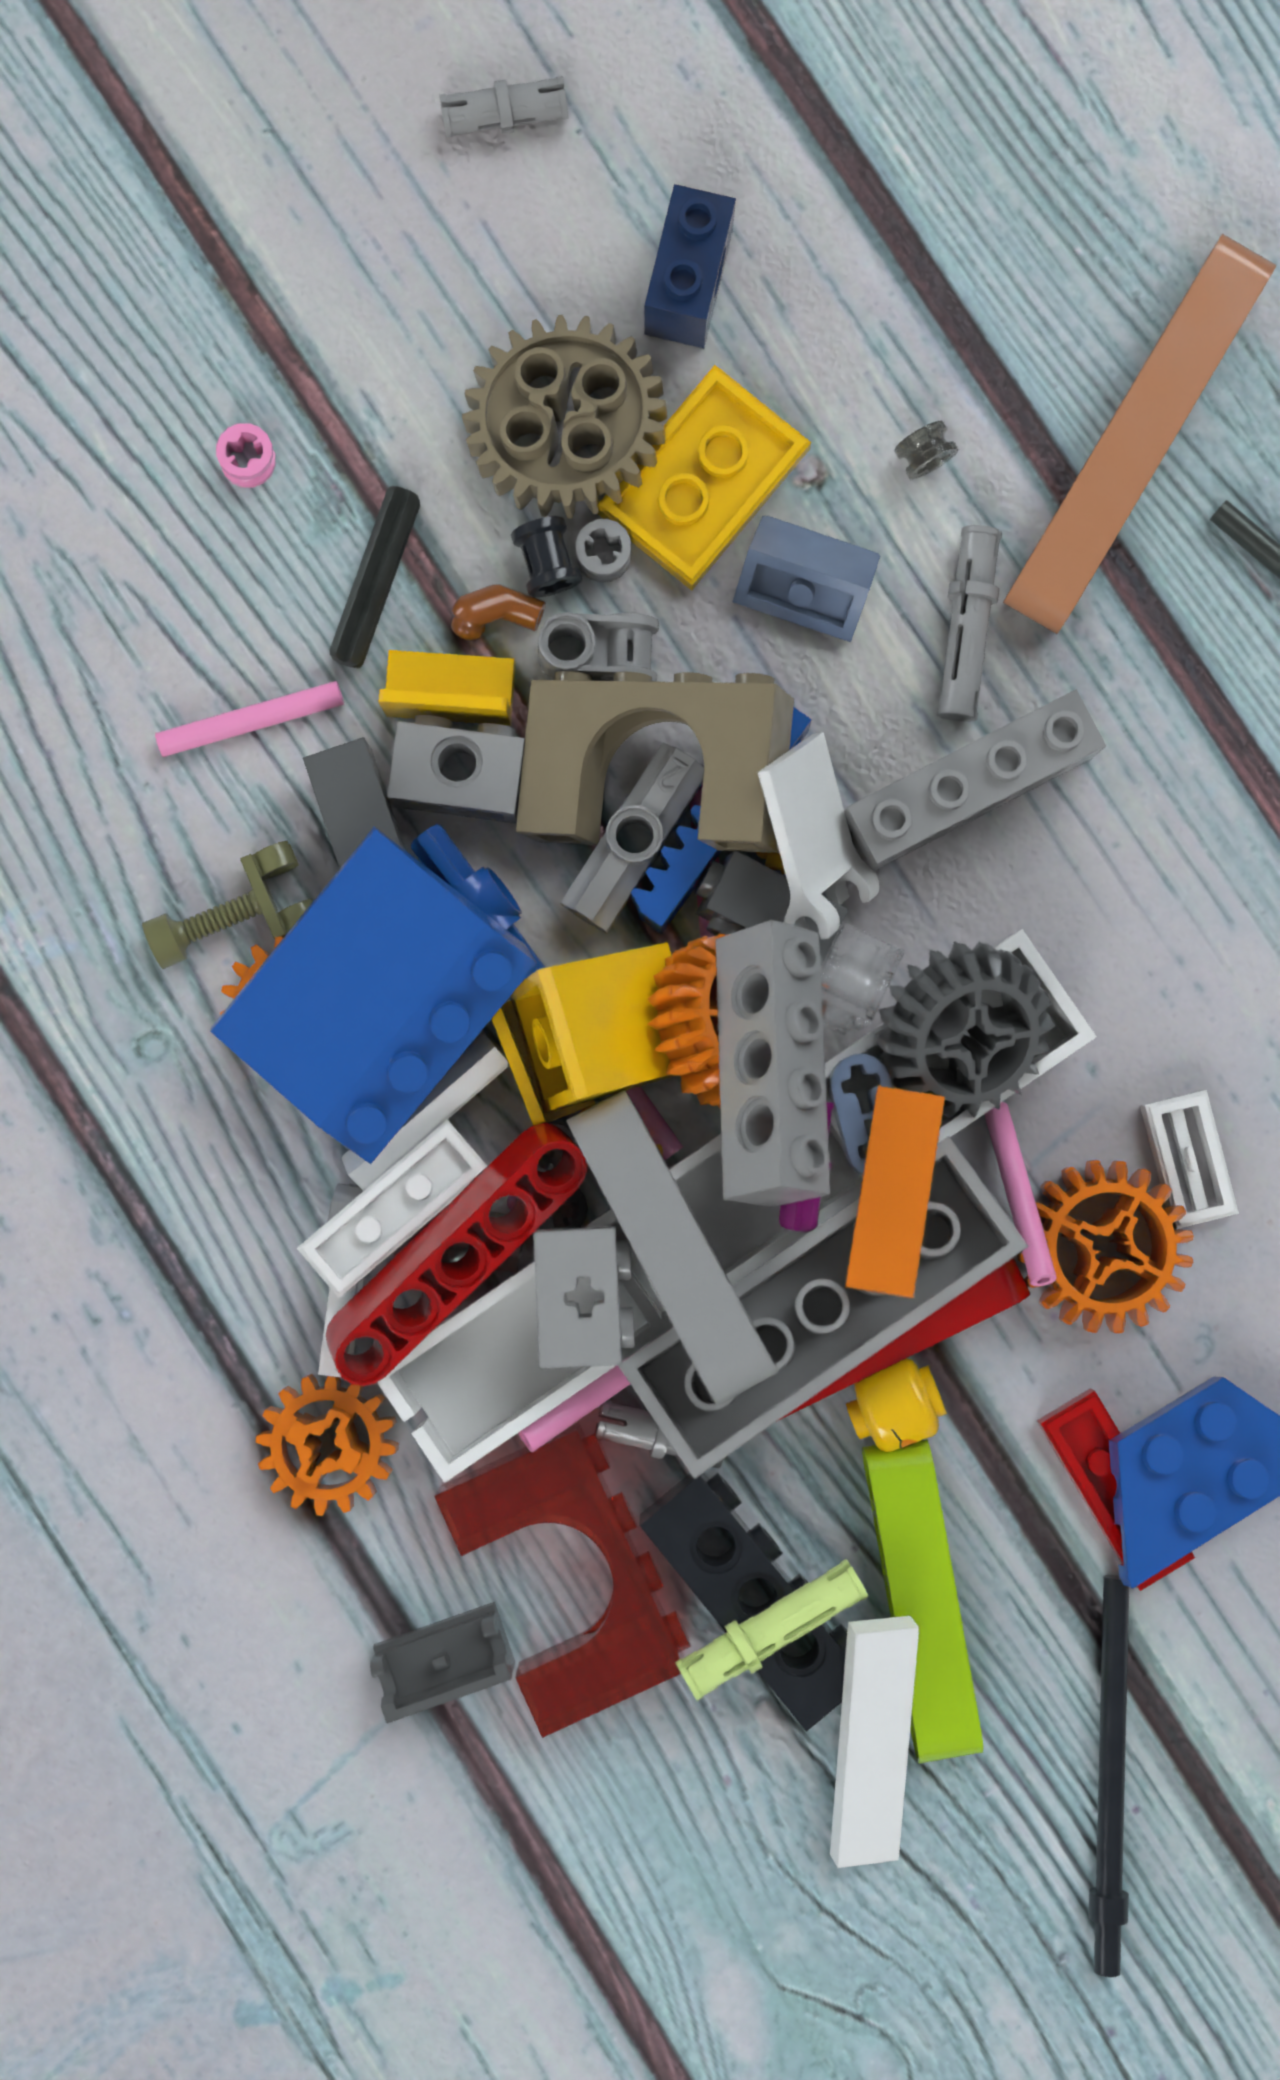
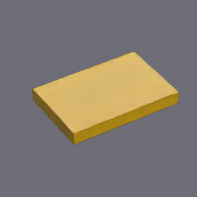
[597,365,812,591]

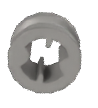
[575,519,631,583]

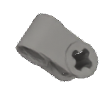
[538,612,659,682]

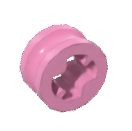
[216,423,276,488]

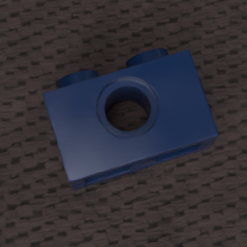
[644,184,736,349]

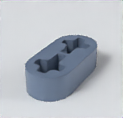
[828,1054,893,1175]

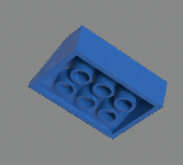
[210,826,537,1164]

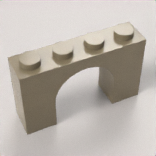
[516,671,794,853]

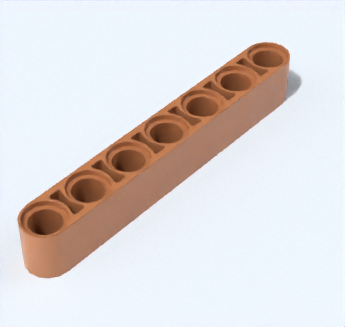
[1003,234,1277,634]

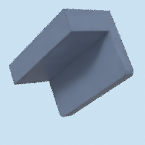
[732,515,880,642]

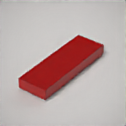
[1037,1388,1195,1591]

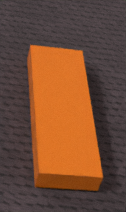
[845,1086,945,1299]

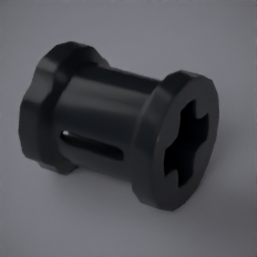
[511,516,583,598]

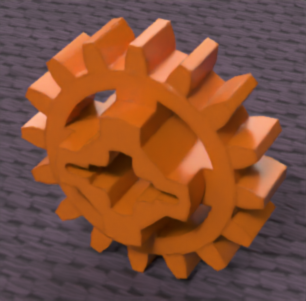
[255,1374,399,1516]

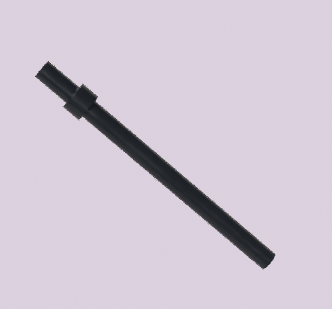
[1088,1575,1129,1977]

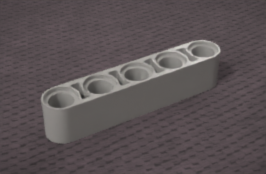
[567,1089,778,1406]

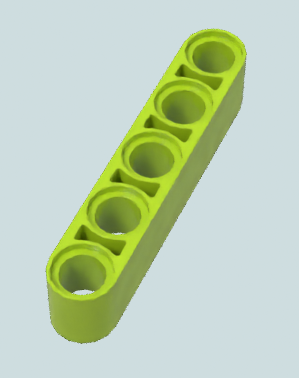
[862,1439,984,1764]

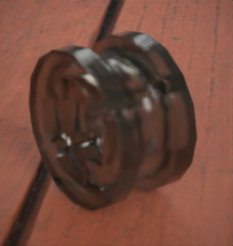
[894,420,959,479]

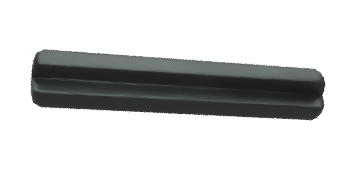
[329,486,420,668]

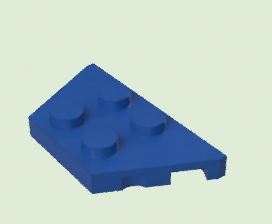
[1109,1376,1280,1588]

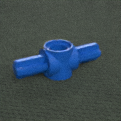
[411,824,546,979]

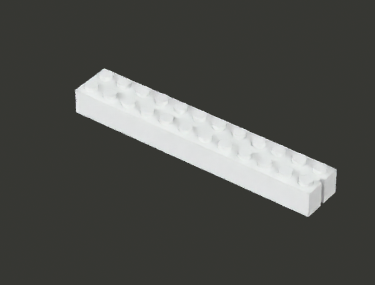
[377,929,1097,1483]

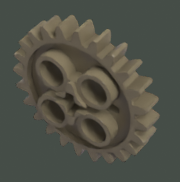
[462,315,668,519]

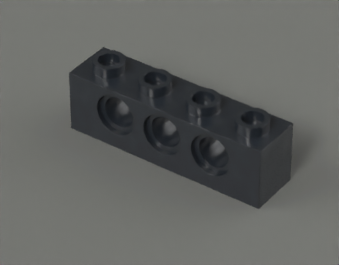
[640,1472,847,1732]

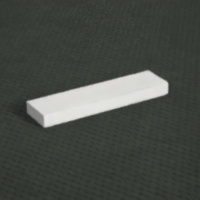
[830,1616,919,1868]

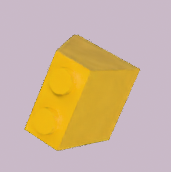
[511,942,677,1113]

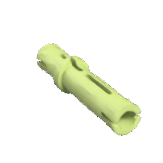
[675,1559,868,1701]

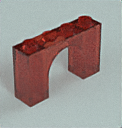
[434,1422,692,1738]

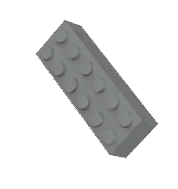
[618,1136,1028,1479]

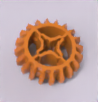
[647,934,726,1109]
[1017,1160,1194,1334]

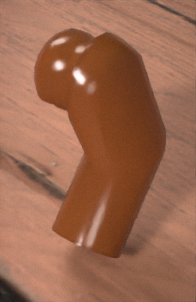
[451,584,546,640]

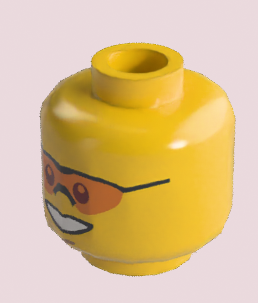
[846,1358,947,1452]

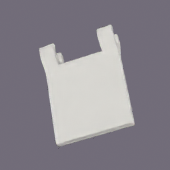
[758,732,880,940]

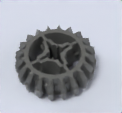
[875,941,1055,1119]

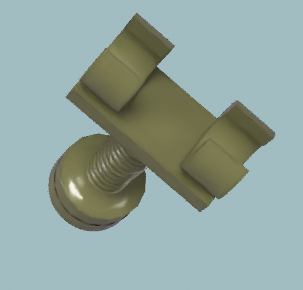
[142,841,313,969]

